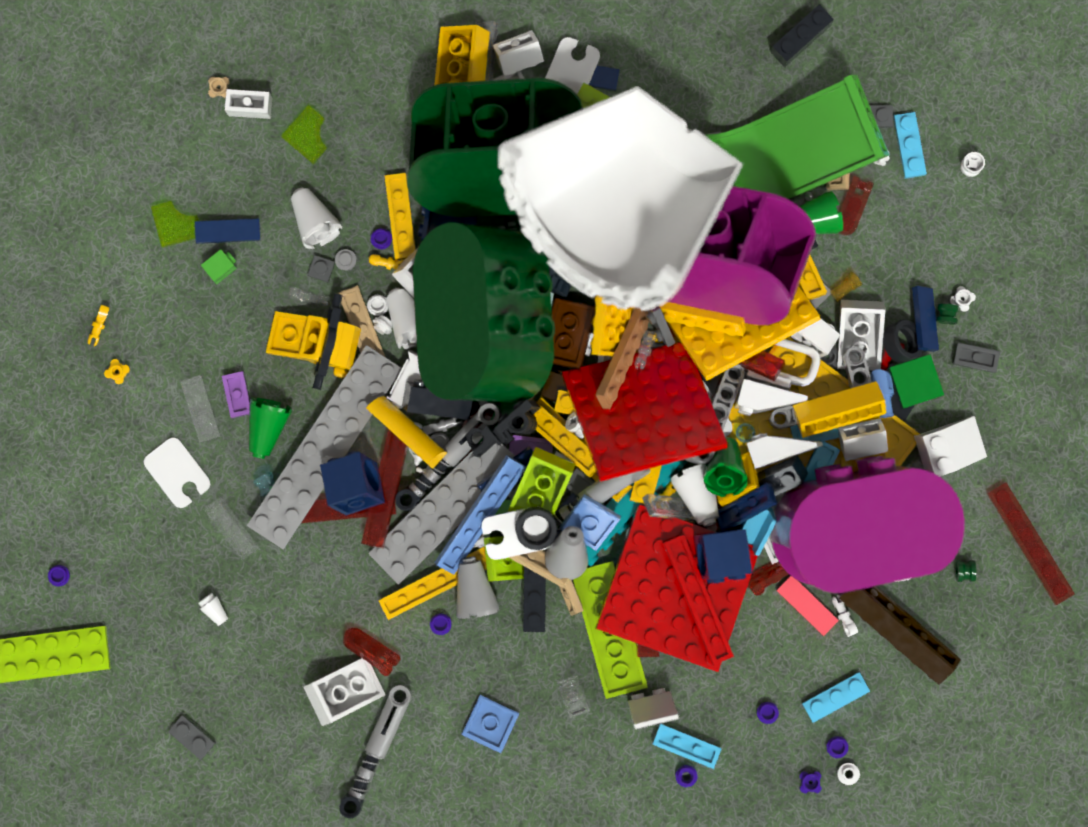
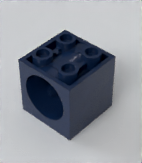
[320,451,385,515]
[694,529,752,583]

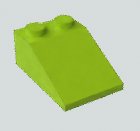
[507,447,576,516]

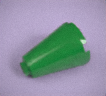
[799,191,843,234]
[249,397,292,459]
[703,437,748,497]

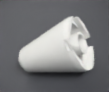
[291,188,342,249]
[386,288,417,349]
[671,464,719,527]

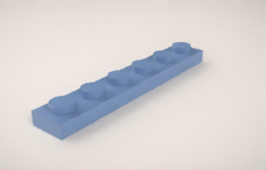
[435,455,526,575]

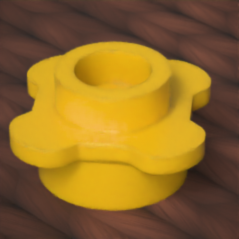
[104,359,130,384]

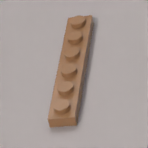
[596,307,649,409]

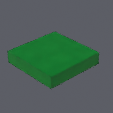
[888,354,944,409]

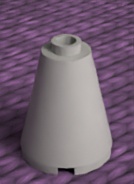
[545,526,589,580]
[456,557,499,619]

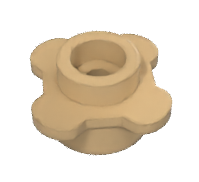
[208,77,230,98]

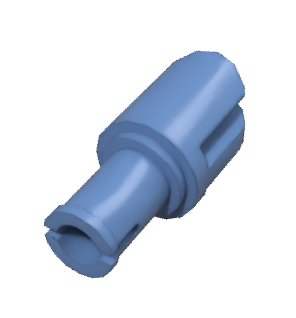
[870,369,894,418]

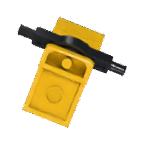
[266,293,361,390]

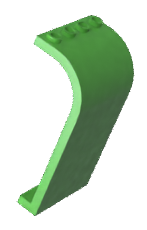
[704,75,889,200]

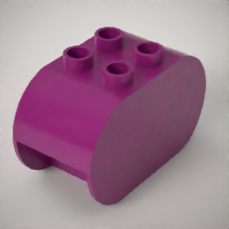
[666,186,816,325]
[770,456,965,593]

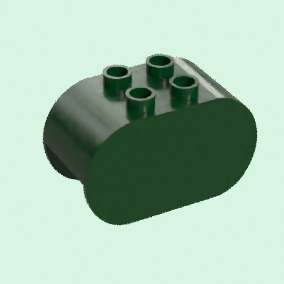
[407,78,584,217]
[413,223,555,403]

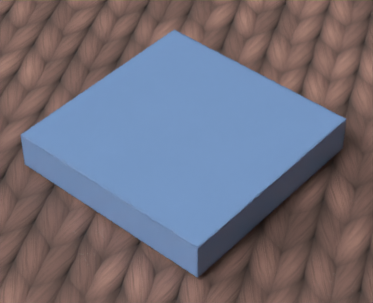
[560,494,621,551]
[462,695,519,753]

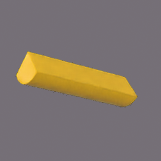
[793,381,886,438]
[366,396,447,469]

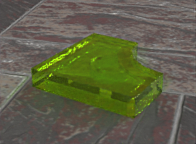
[281,105,327,165]
[151,201,199,248]

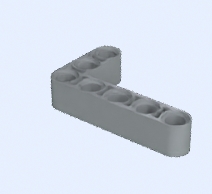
[769,346,872,429]
[684,364,745,465]

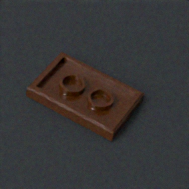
[552,298,596,369]

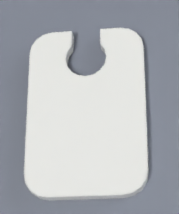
[546,37,600,94]
[144,438,210,508]
[482,506,551,559]

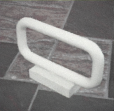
[739,339,821,391]

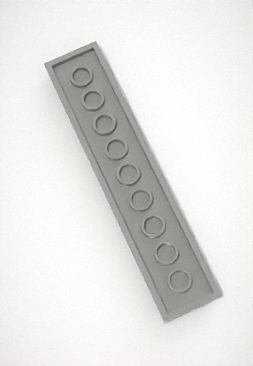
[247,345,402,549]

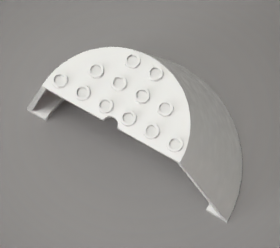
[499,86,743,310]

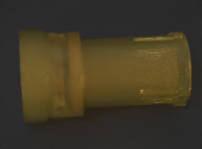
[829,272,862,302]

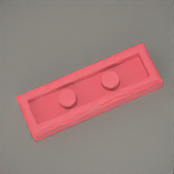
[776,576,839,636]

